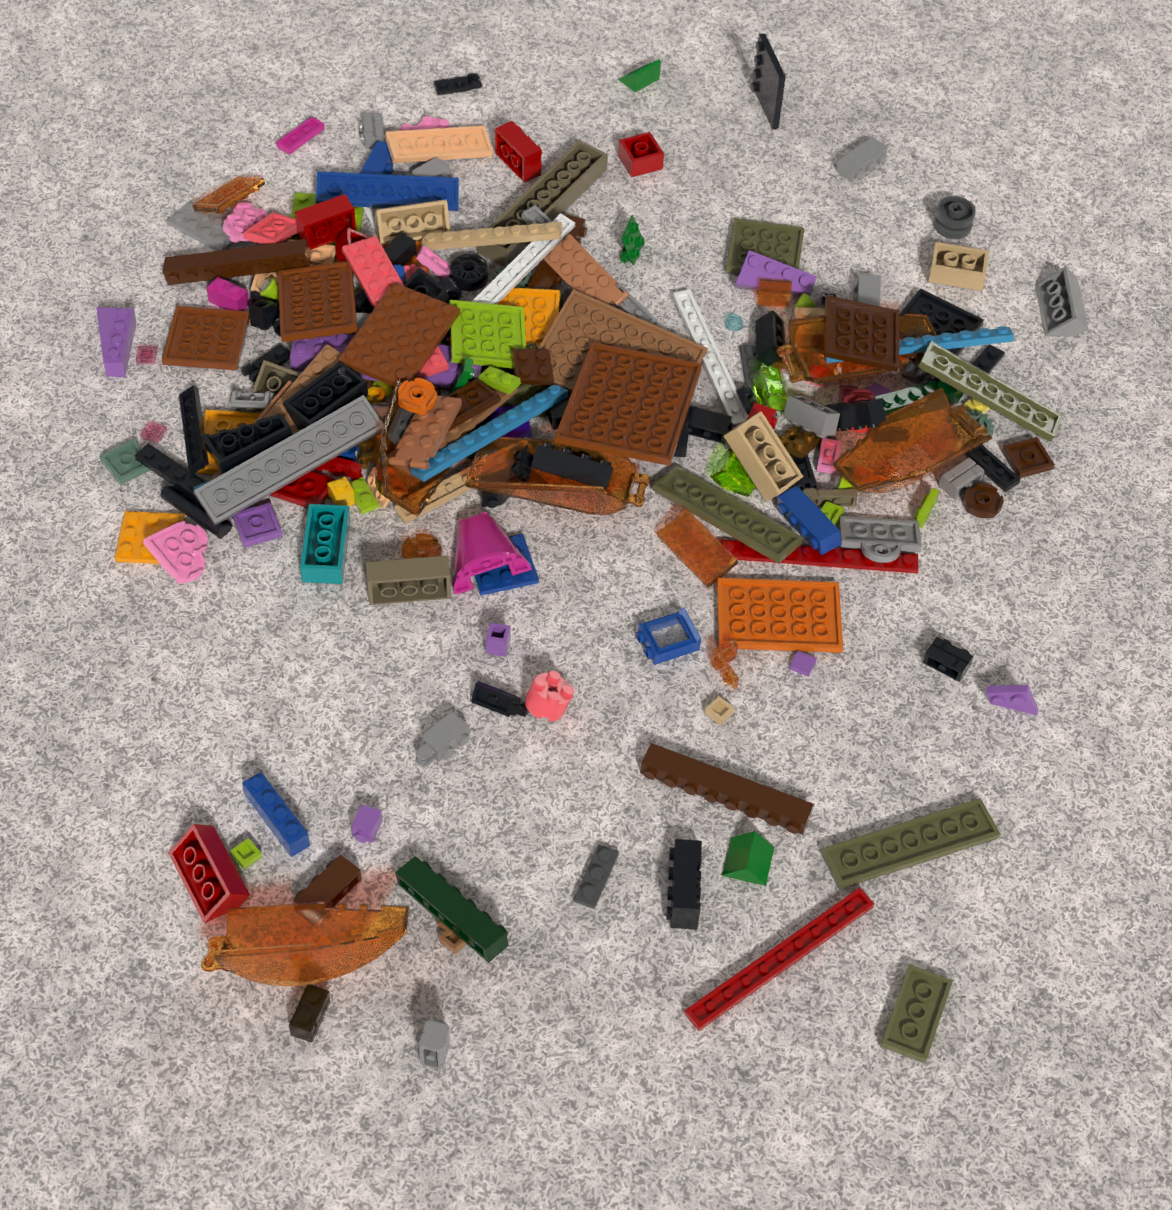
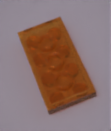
[192,177,265,214]
[656,509,738,588]

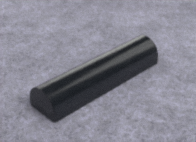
[160,486,233,539]

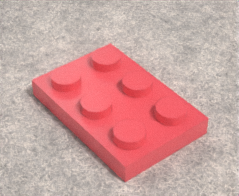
[244,212,298,245]

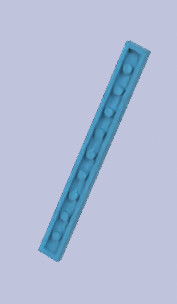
[823,326,1014,363]
[410,385,569,482]

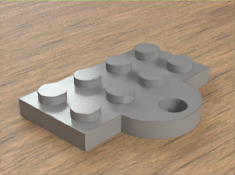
[167,201,235,251]
[839,516,922,563]

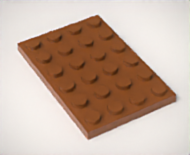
[278,261,358,342]
[338,283,460,388]

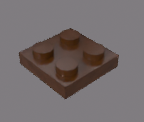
[511,349,554,385]
[1002,437,1055,478]

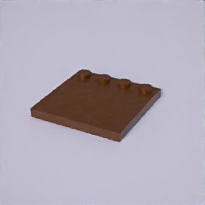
[824,295,899,372]

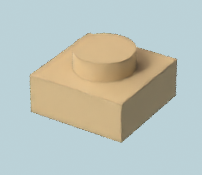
[705,696,735,726]

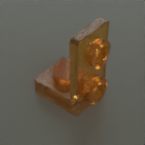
[711,639,739,690]

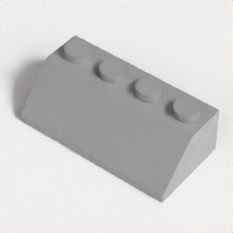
[1035,266,1088,337]

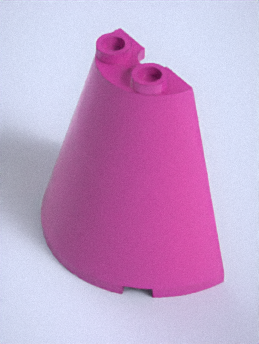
[453,512,532,594]

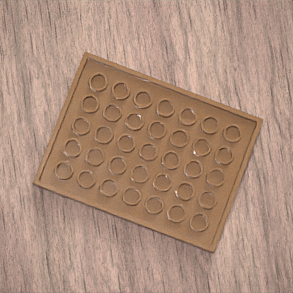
[538,289,708,394]

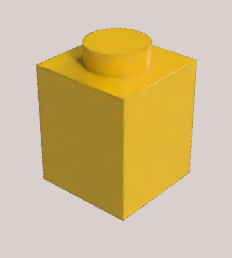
[327,476,355,506]

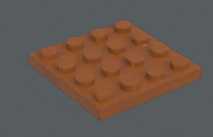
[162,306,250,371]

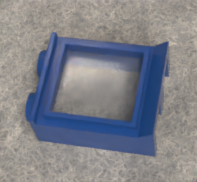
[636,607,701,665]

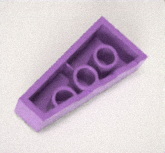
[735,250,817,296]
[96,307,137,377]

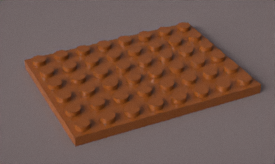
[554,342,703,466]

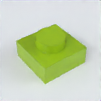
[230,838,262,870]

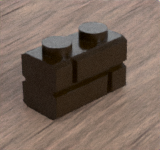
[289,984,331,1043]

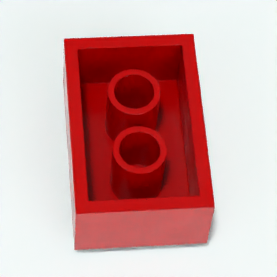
[495,121,542,183]
[295,194,357,250]

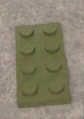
[880,964,953,1064]

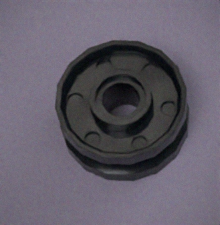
[450,254,488,291]

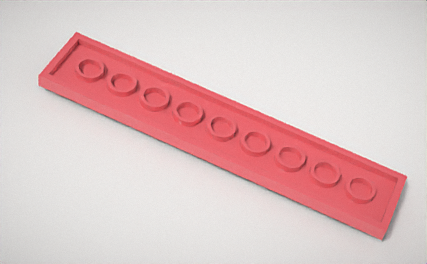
[342,236,449,378]

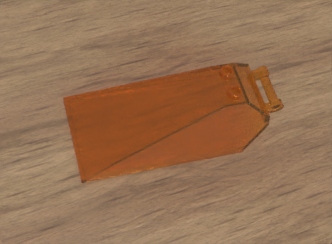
[465,437,650,516]

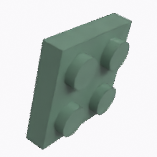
[99,439,150,485]

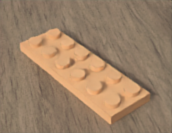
[385,126,493,163]

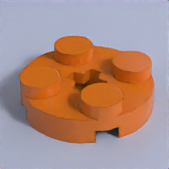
[398,378,437,415]

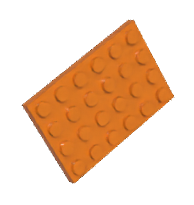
[717,578,843,653]

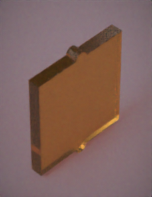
[757,279,792,308]

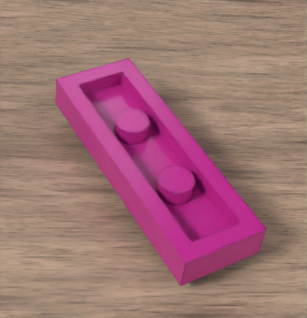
[276,117,325,155]

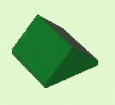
[618,59,661,93]
[722,831,774,886]

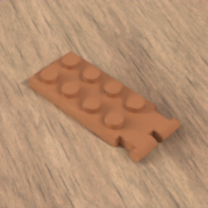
[543,233,630,306]
[389,396,462,470]

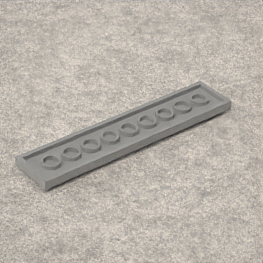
[194,395,385,525]

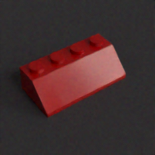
[168,824,250,923]

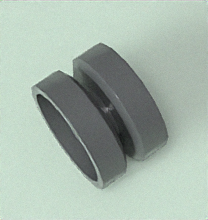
[933,196,976,239]

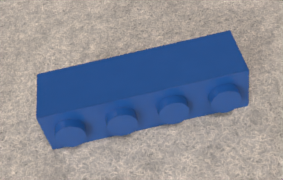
[360,141,394,175]
[777,486,842,555]
[242,772,310,857]

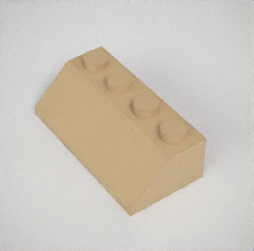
[375,200,450,245]
[724,411,803,501]

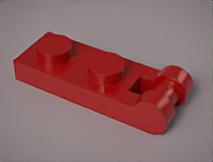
[315,457,363,481]

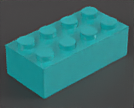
[300,504,351,584]

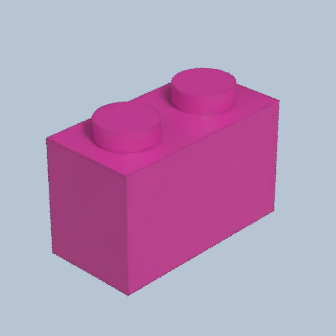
[207,277,250,311]

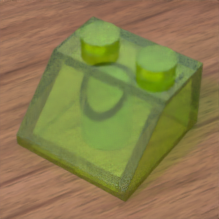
[752,365,791,412]
[709,448,756,497]

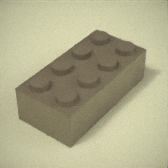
[366,556,451,605]

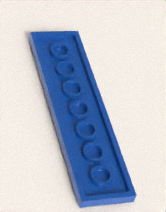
[316,171,459,211]

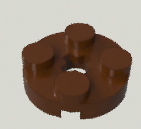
[963,483,1004,518]

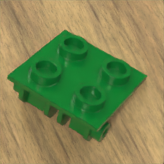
[620,215,645,265]

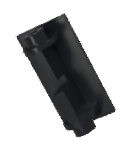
[510,445,534,483]

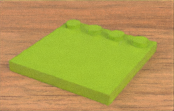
[449,300,526,368]

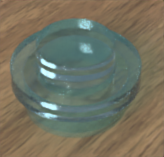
[725,314,743,331]

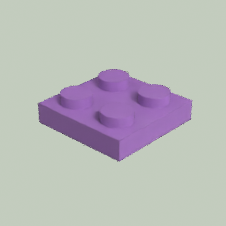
[232,503,283,548]

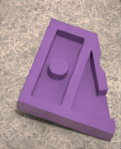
[986,685,1039,715]

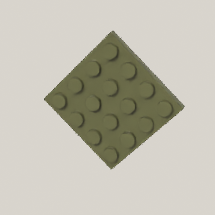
[726,218,805,274]

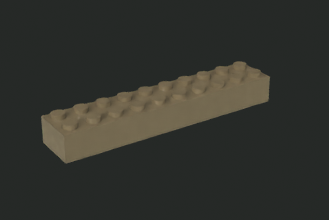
[478,140,608,267]

